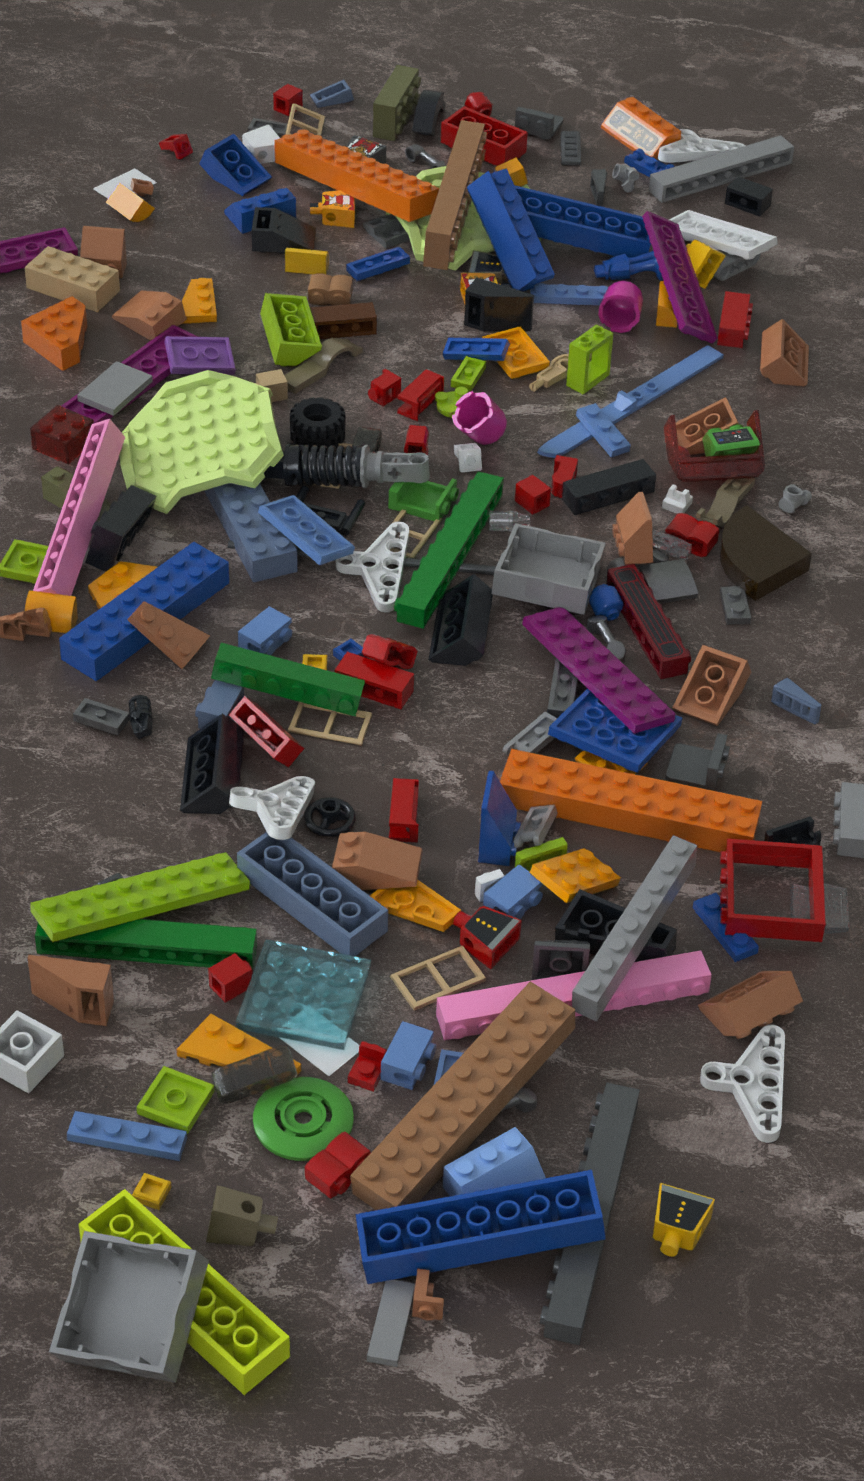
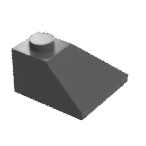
[532,940,590,980]

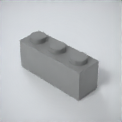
[833,782,864,858]

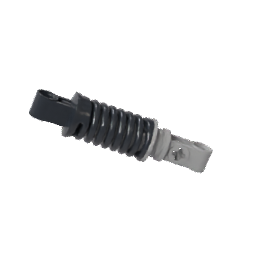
[264,443,430,488]

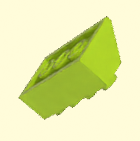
[260,293,322,366]

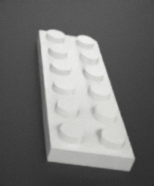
[669,210,777,260]

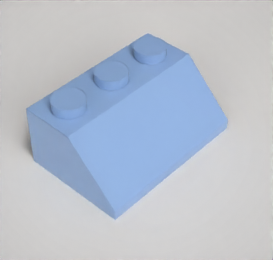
[443,1127,546,1196]

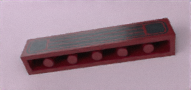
[606,564,691,680]

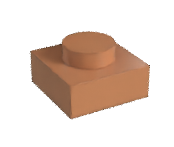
[130,178,154,196]

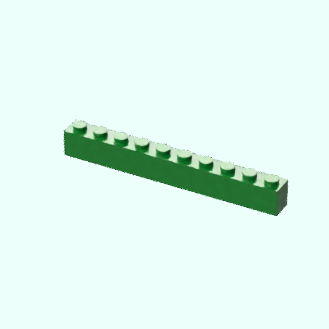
[394,471,504,629]

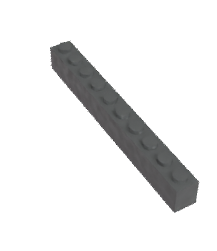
[540,1082,640,1345]

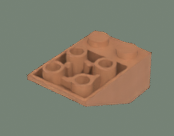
[28,955,114,1026]

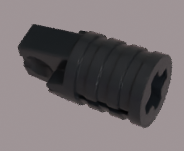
[128,695,153,739]

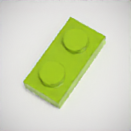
[451,356,486,392]
[515,837,568,872]

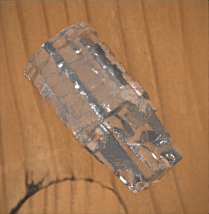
[489,511,530,531]
[652,529,692,559]

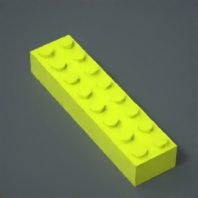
[79,1189,290,1395]

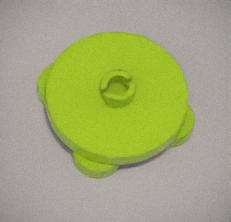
[435,387,468,418]

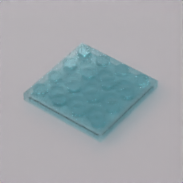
[236,939,371,1050]

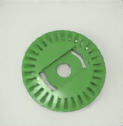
[253,1077,354,1161]

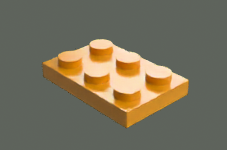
[482,326,550,379]
[530,848,621,903]

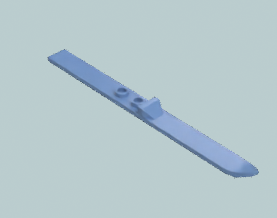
[537,345,724,458]

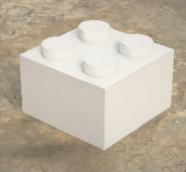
[0,1010,64,1093]

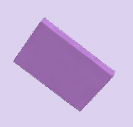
[164,336,236,375]

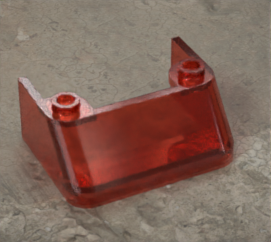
[664,410,765,482]

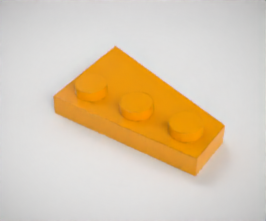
[182,278,217,324]
[370,880,461,932]

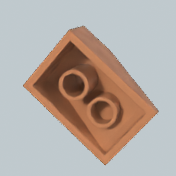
[112,291,186,341]
[666,397,740,456]
[672,645,751,726]
[332,832,423,890]

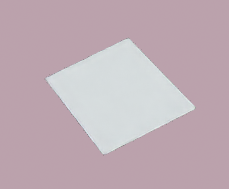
[93,169,157,199]
[275,1007,359,1076]

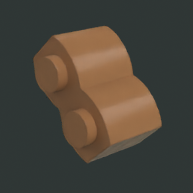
[308,273,353,305]

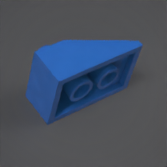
[199,134,272,196]
[478,771,521,866]

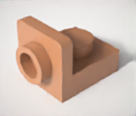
[412,1269,444,1321]

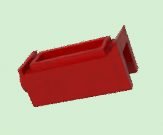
[397,369,444,422]
[389,778,419,842]

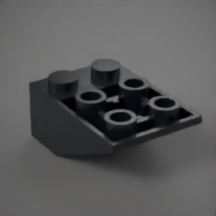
[252,207,316,254]
[464,277,534,332]

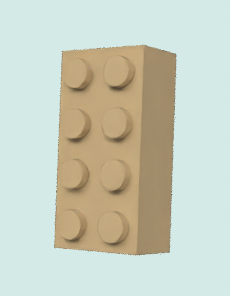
[25,246,120,312]

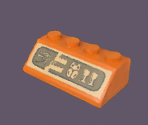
[601,97,682,160]

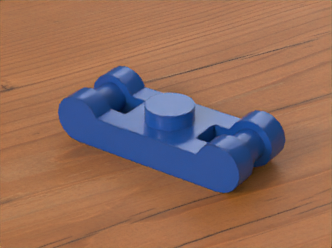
[624,148,675,177]

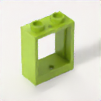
[566,324,613,394]

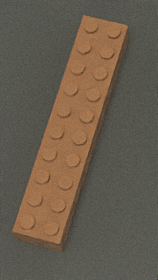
[423,120,487,270]
[350,981,575,1210]

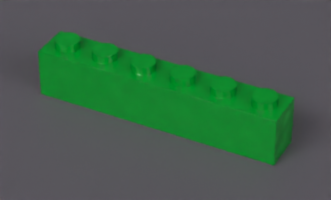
[211,642,365,717]

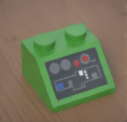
[702,425,760,464]

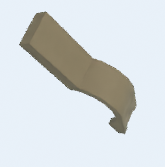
[284,338,363,394]
[696,472,755,527]

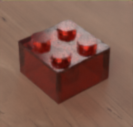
[30,405,94,465]

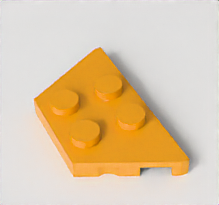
[88,561,157,609]

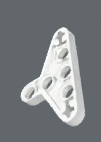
[658,129,745,163]
[336,522,409,612]
[229,776,315,840]
[700,1025,785,1143]

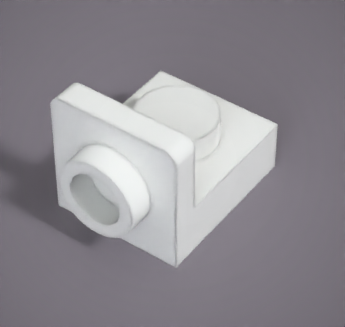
[454,443,482,473]

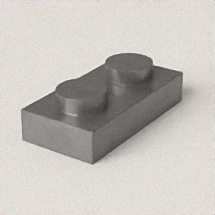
[248,118,291,138]
[720,586,751,625]
[73,698,130,735]

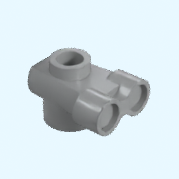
[612,163,639,193]
[779,484,812,513]

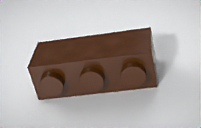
[310,302,377,339]

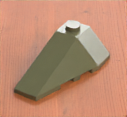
[41,466,111,521]

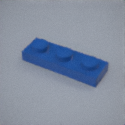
[346,246,410,281]
[442,338,510,361]
[693,893,759,962]

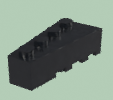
[85,485,157,572]
[555,889,677,962]

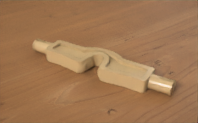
[529,353,592,392]

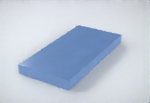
[258,495,355,565]

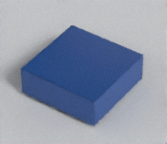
[333,639,366,661]

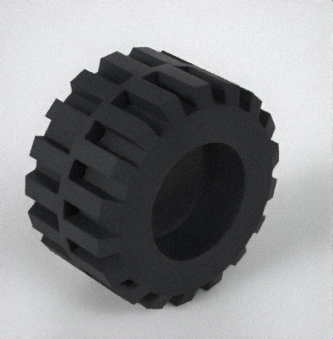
[290,397,346,449]

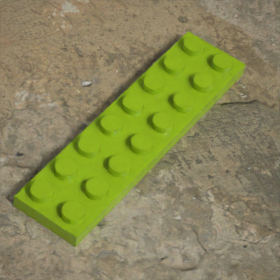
[30,852,250,942]

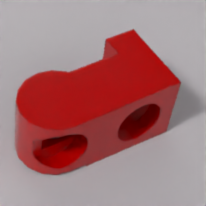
[551,455,578,498]

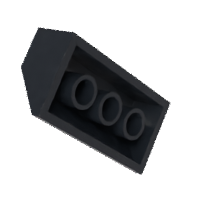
[428,574,493,666]
[180,713,244,814]

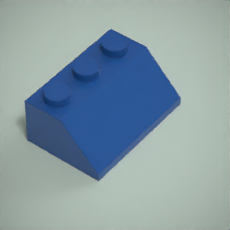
[224,188,296,234]

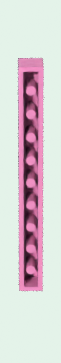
[33,419,125,596]
[436,950,711,1041]

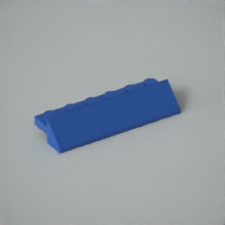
[467,168,555,291]

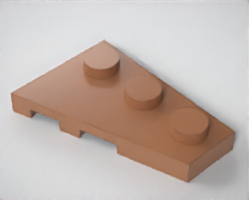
[127,601,210,669]

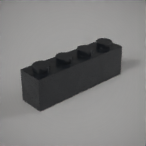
[562,459,656,515]

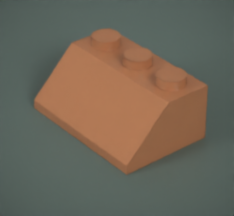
[760,319,809,386]
[612,492,653,565]
[698,971,803,1039]

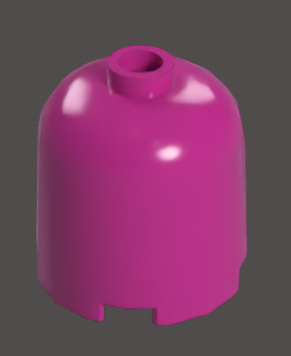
[598,281,643,333]
[452,391,507,445]

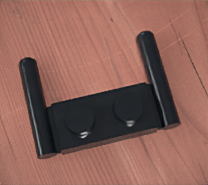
[296,486,365,536]

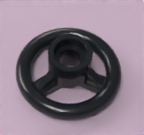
[304,797,356,837]

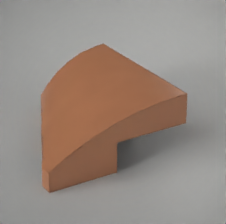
[0,608,52,641]

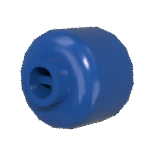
[589,584,624,621]

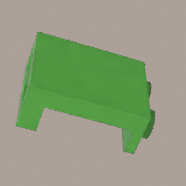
[388,478,459,521]

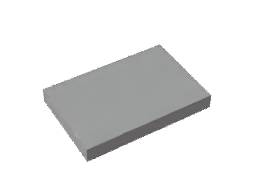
[77,361,152,416]

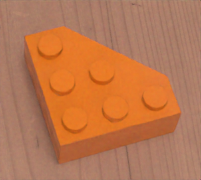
[21,296,87,371]

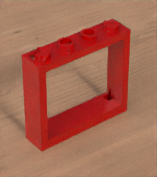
[720,838,826,942]

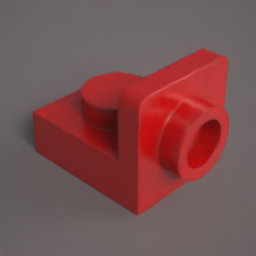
[159,134,193,160]
[348,1041,387,1092]

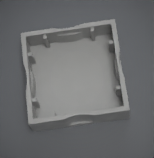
[491,523,606,615]
[49,1231,209,1383]

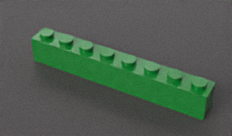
[35,919,257,970]

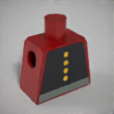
[453,906,522,969]

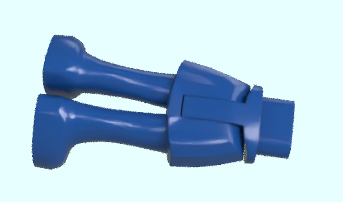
[594,250,664,281]

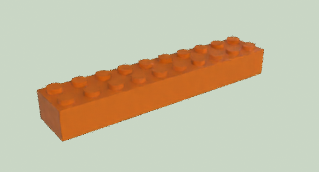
[274,129,439,222]
[500,749,762,852]

